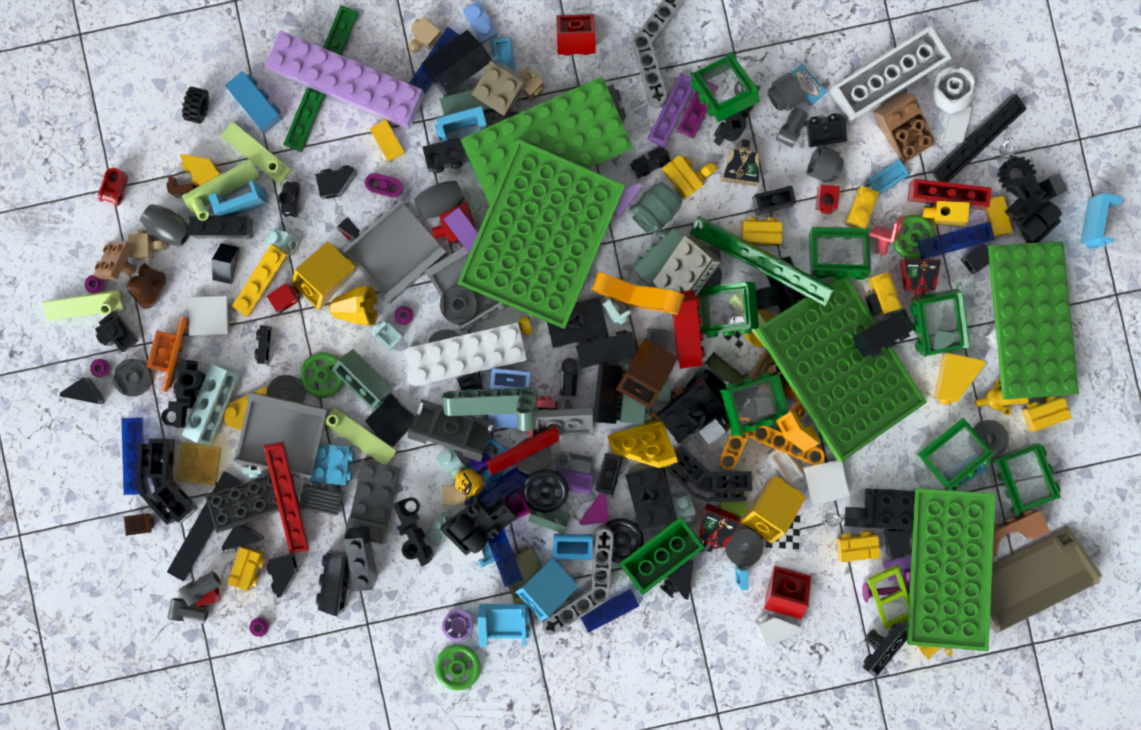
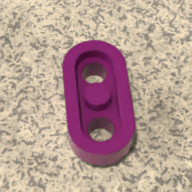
[365,173,403,198]

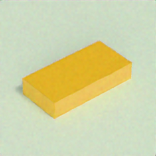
[369,120,405,163]
[985,196,1013,237]

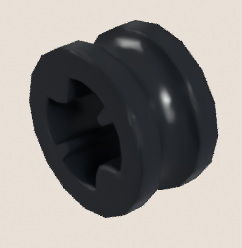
[660,580,679,598]

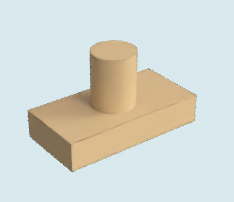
[442,486,481,505]

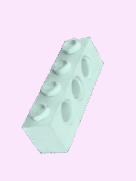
[182,364,239,446]

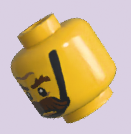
[455,468,484,497]

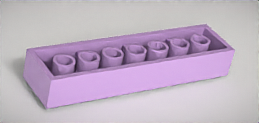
[265,30,425,130]

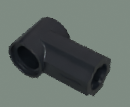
[559,358,579,396]

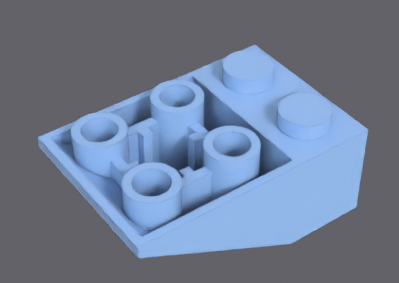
[488,368,531,429]

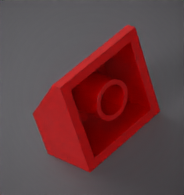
[556,14,596,56]
[764,565,811,620]

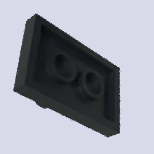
[546,297,609,348]
[656,378,724,443]
[625,467,677,531]
[862,621,908,678]

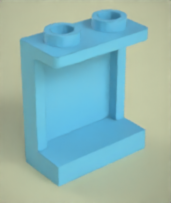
[435,106,487,141]
[208,180,268,216]
[1080,193,1123,249]
[516,558,579,621]
[478,604,530,647]

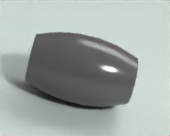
[414,180,465,219]
[140,204,190,246]

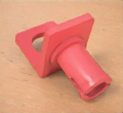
[869,216,904,255]

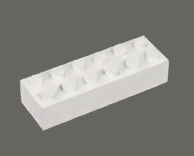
[829,26,952,124]
[405,322,527,387]

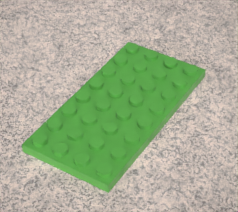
[460,76,633,205]
[987,241,1079,400]
[907,488,996,651]

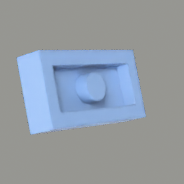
[463,0,498,44]

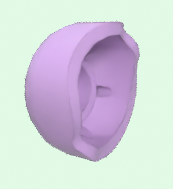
[442,609,473,641]

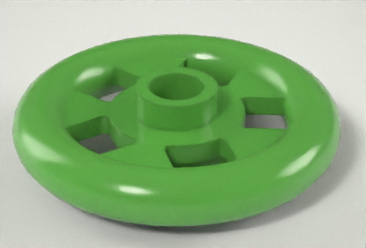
[892,215,936,259]
[300,352,344,398]
[435,644,481,691]

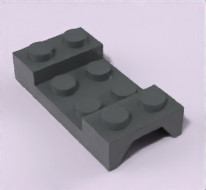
[408,399,494,462]
[345,460,401,544]

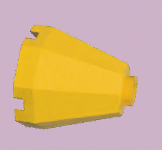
[329,286,378,326]

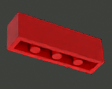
[907,179,992,210]
[672,290,705,369]

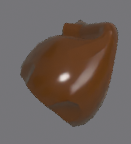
[126,263,166,309]

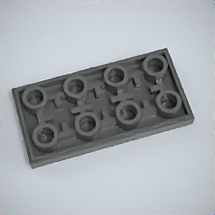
[205,474,279,533]

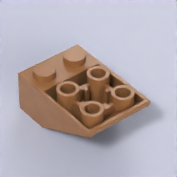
[872,91,936,163]

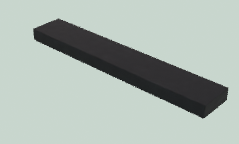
[931,94,1027,183]
[167,471,242,582]

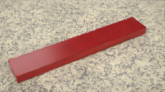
[263,441,310,554]

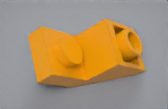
[776,410,821,452]

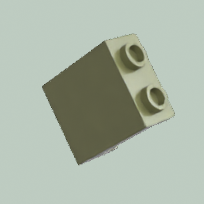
[497,545,542,604]

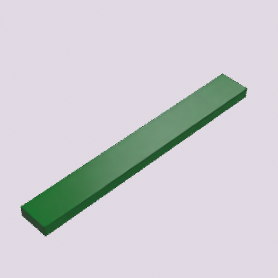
[283,5,359,153]
[690,216,835,306]

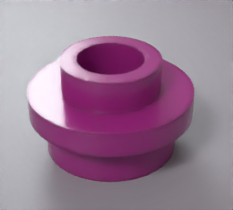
[84,275,104,294]
[394,306,414,325]
[90,359,110,378]
[249,617,269,637]

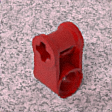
[98,168,128,207]

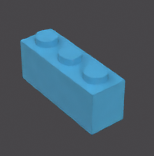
[225,71,282,133]

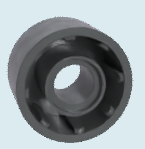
[767,72,805,111]
[807,145,844,183]

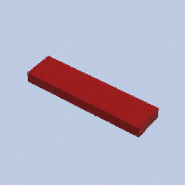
[487,427,559,475]

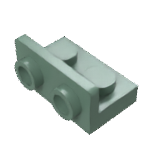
[528,504,571,534]

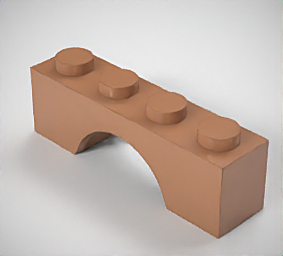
[993,508,1050,558]

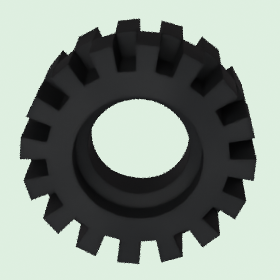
[182,86,209,124]
[997,156,1037,192]

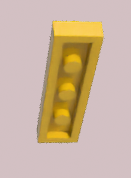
[232,243,289,317]

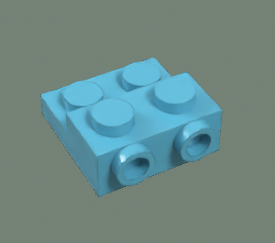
[309,443,354,485]

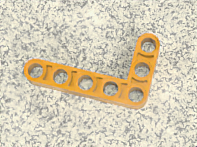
[592,272,685,315]
[719,417,825,470]

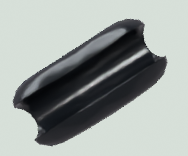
[278,181,301,218]

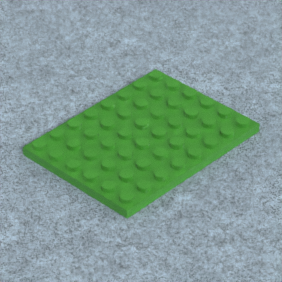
[457,139,625,329]
[755,278,927,463]

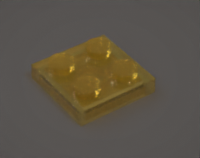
[177,442,222,486]

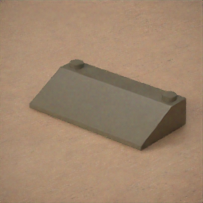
[990,527,1102,634]

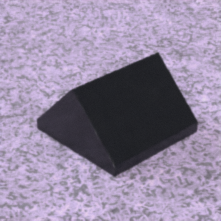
[365,393,416,447]

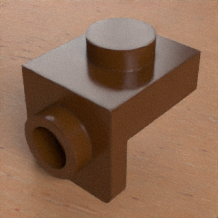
[166,176,197,199]
[123,513,154,536]

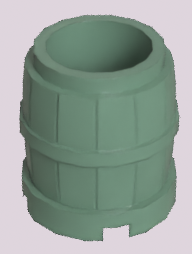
[628,182,682,236]

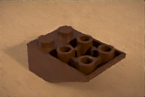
[616,338,678,409]

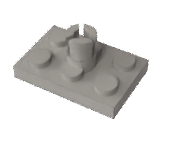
[535,399,593,436]

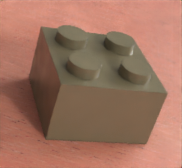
[471,59,529,116]

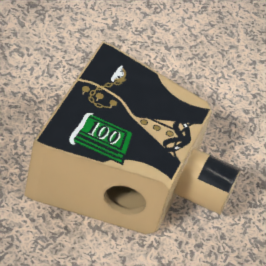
[721,140,759,186]

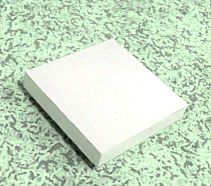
[188,296,229,336]
[803,460,850,505]

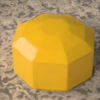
[699,162,719,179]
[519,316,533,335]

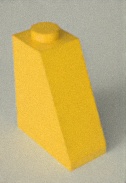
[933,353,986,405]

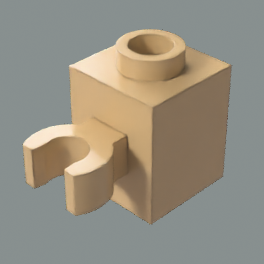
[408,16,442,54]
[519,66,544,99]
[128,231,166,260]

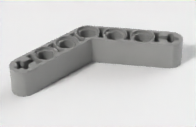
[633,0,684,108]
[542,525,613,635]

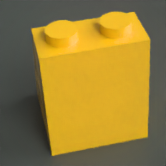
[291,241,356,310]
[741,475,806,544]

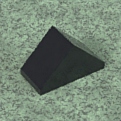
[1038,173,1067,200]
[212,243,240,284]
[59,377,105,404]
[221,524,264,551]
[668,559,694,600]

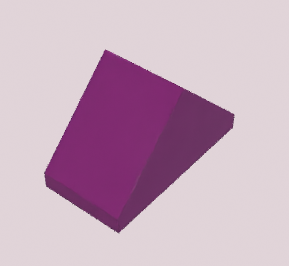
[502,484,532,520]
[579,492,609,525]

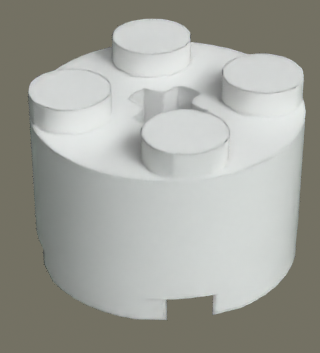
[933,67,975,114]

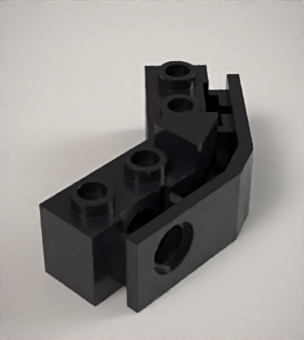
[136,438,199,525]
[665,445,752,502]

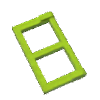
[867,565,909,630]

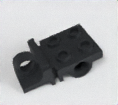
[714,81,760,146]
[1005,173,1062,243]
[161,359,206,428]
[844,488,915,530]
[392,497,434,567]
[440,497,518,555]

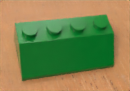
[619,517,705,595]

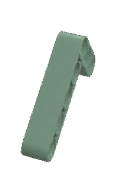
[442,387,539,431]

